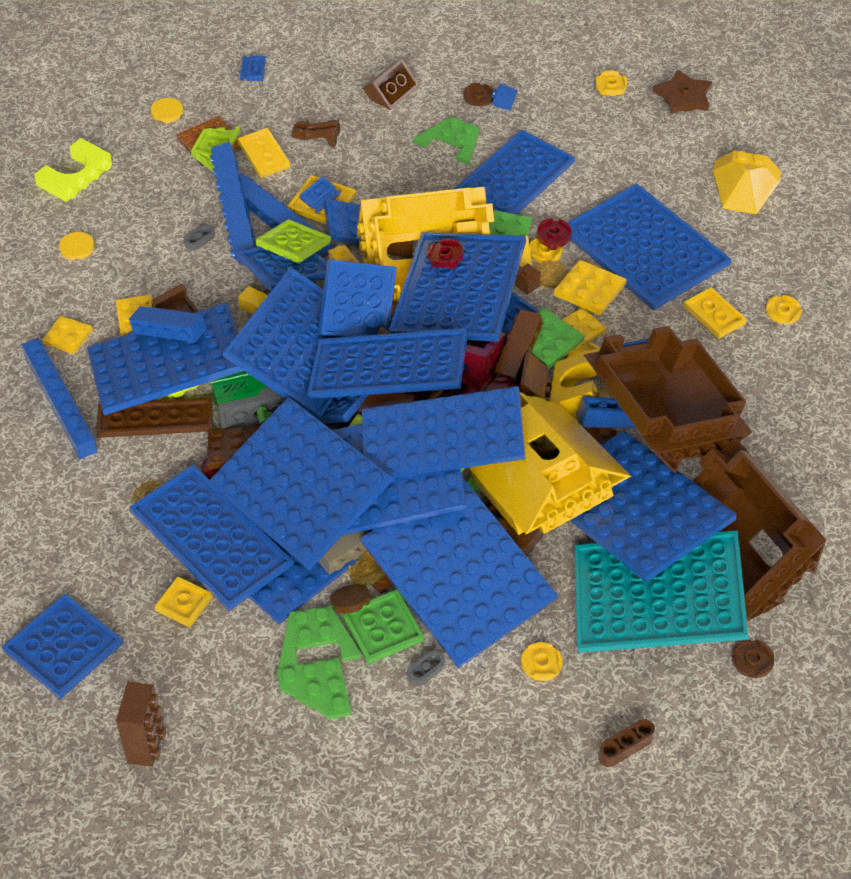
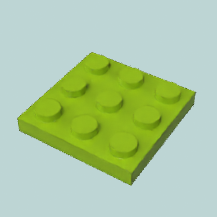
[256,219,331,263]

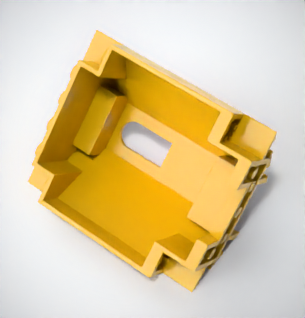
[357,187,494,305]
[469,393,631,535]

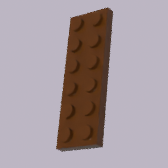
[97,397,213,438]

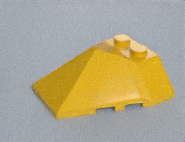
[713,150,781,214]

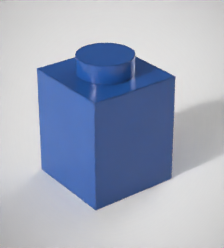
[491,83,518,110]

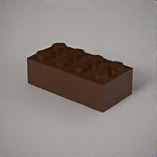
[116,681,166,767]

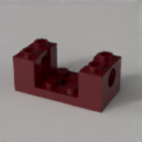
[462,332,506,392]

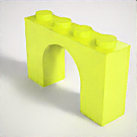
[34,138,112,202]

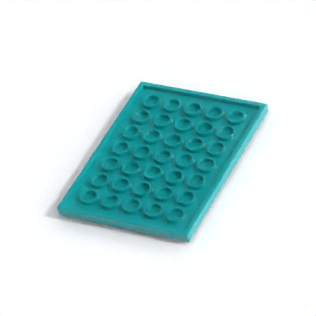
[575,531,749,653]

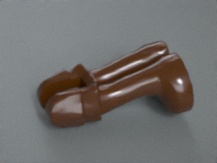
[291,120,340,147]

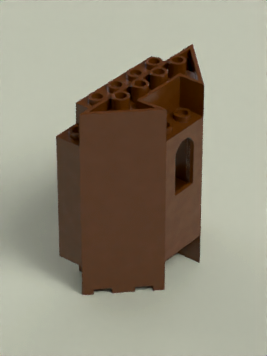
[583,326,752,473]
[693,437,826,621]

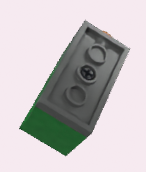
[211,371,286,429]

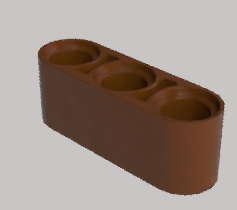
[598,719,655,767]

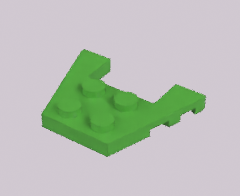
[413,116,480,165]
[279,606,361,668]

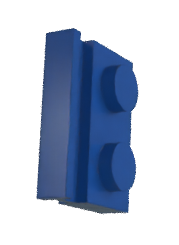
[240,55,266,81]
[300,176,341,214]

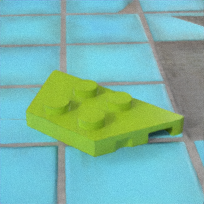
[191,126,241,172]

